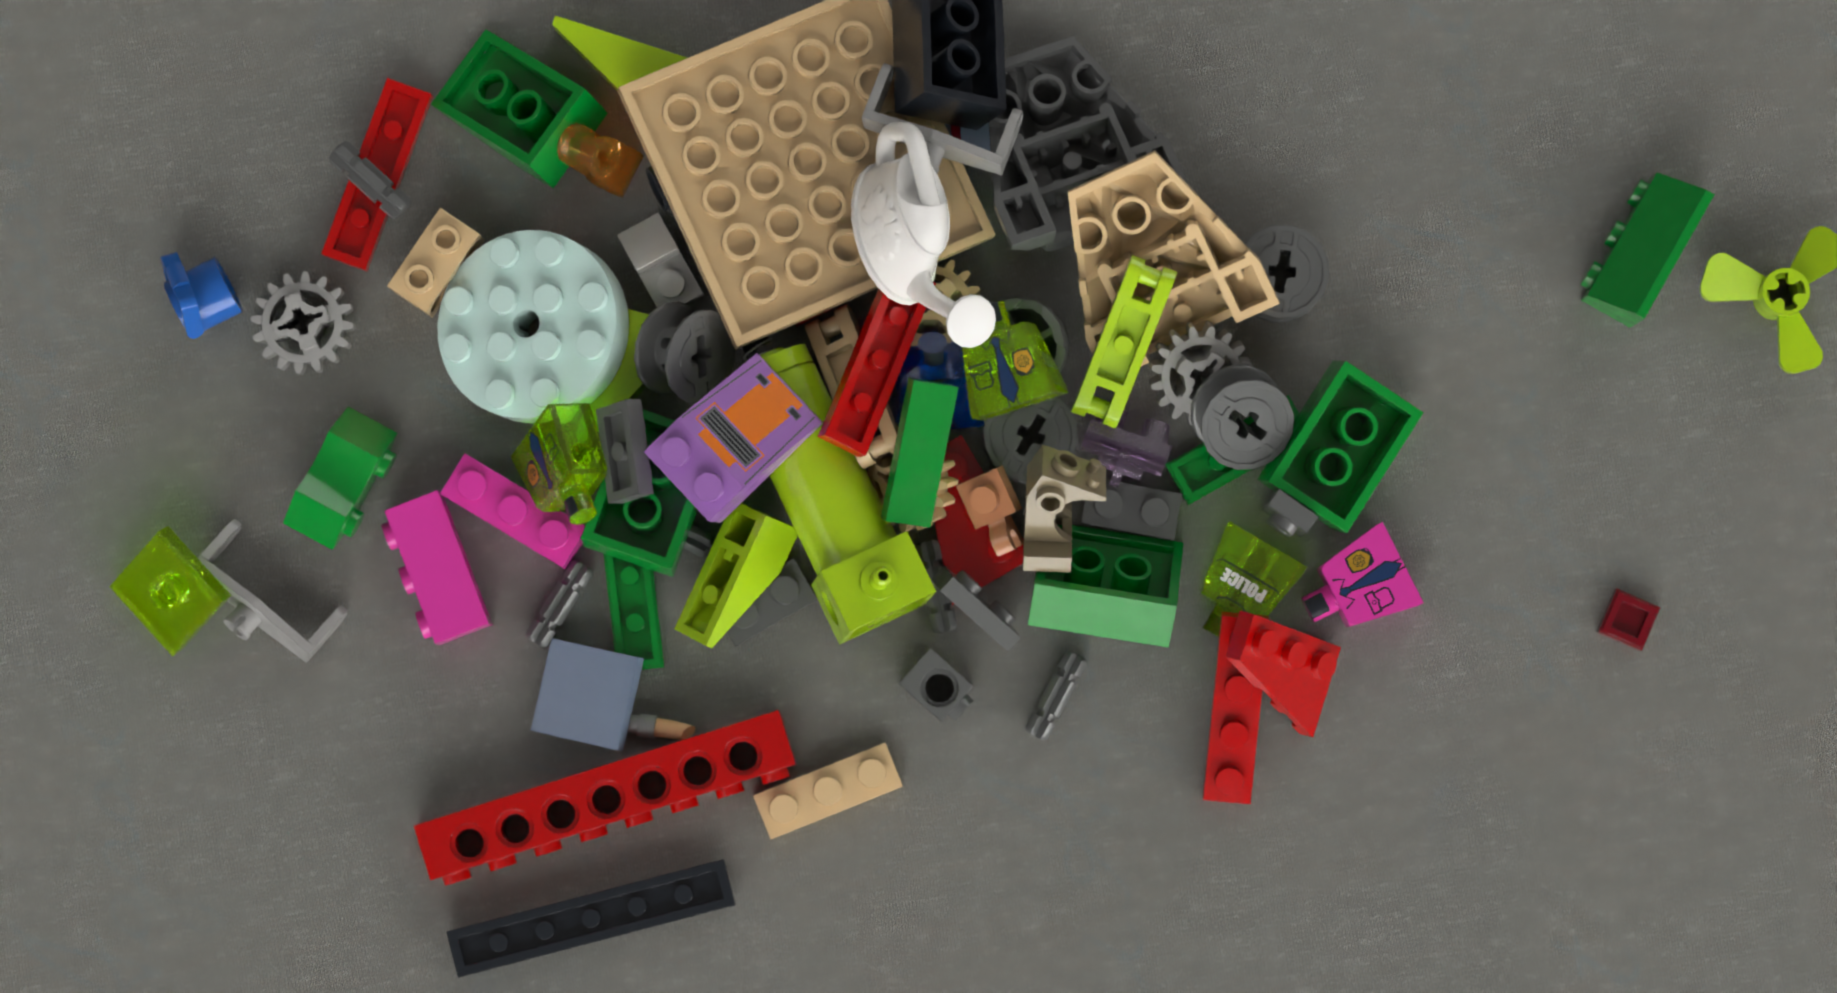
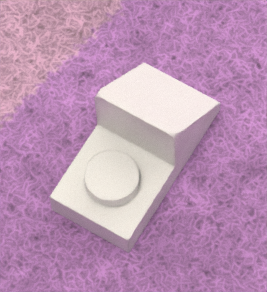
[617,213,704,308]

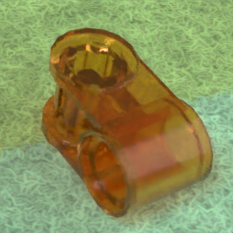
[557,123,644,198]

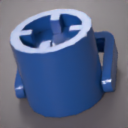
[160,252,243,339]

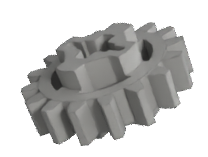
[251,271,356,375]
[1148,321,1252,425]

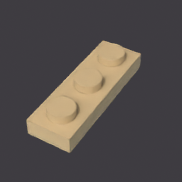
[753,742,903,840]

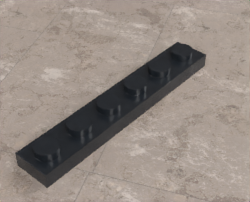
[446,859,736,978]

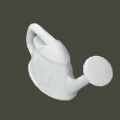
[851,122,996,348]

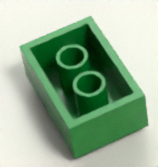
[1257,360,1424,533]
[581,409,698,577]

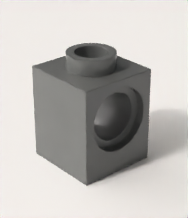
[899,648,973,722]

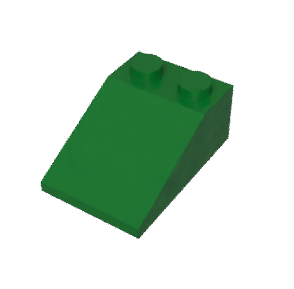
[431,29,608,189]

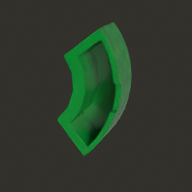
[283,406,398,550]

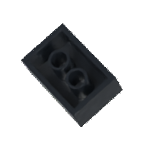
[892,0,1006,130]

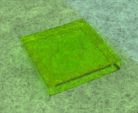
[109,526,232,656]

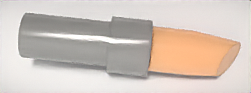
[627,713,695,740]

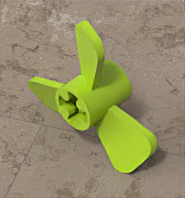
[1699,226,1837,374]

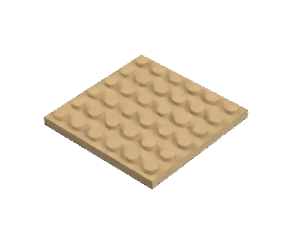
[617,0,996,350]

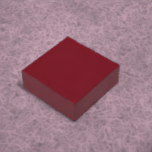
[1596,588,1661,651]

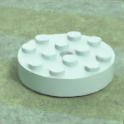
[437,230,629,424]

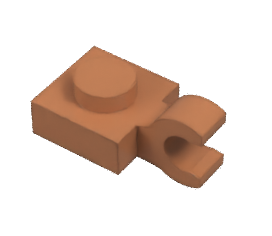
[956,465,1023,557]

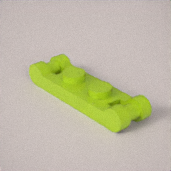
[1071,255,1177,429]

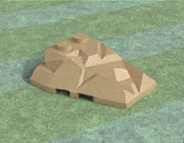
[1068,151,1280,366]

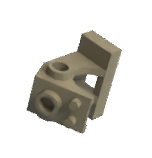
[1023,444,1106,573]

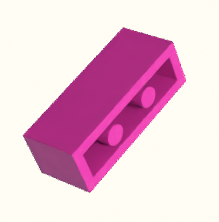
[440,453,585,569]
[381,490,493,645]

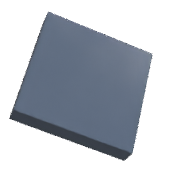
[530,638,644,752]

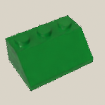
[1580,172,1715,328]
[1028,525,1184,648]

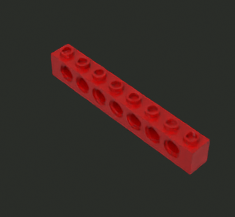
[414,710,797,886]

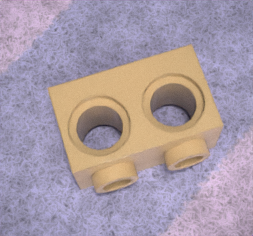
[387,208,485,318]

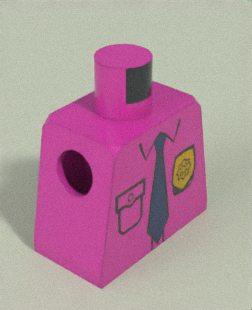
[1301,522,1424,628]

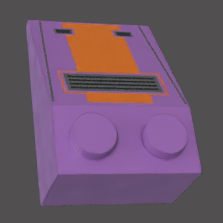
[644,353,823,523]

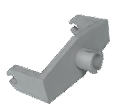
[862,63,1024,175]
[193,519,349,663]

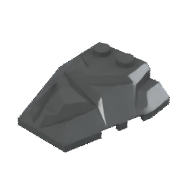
[988,36,1189,251]

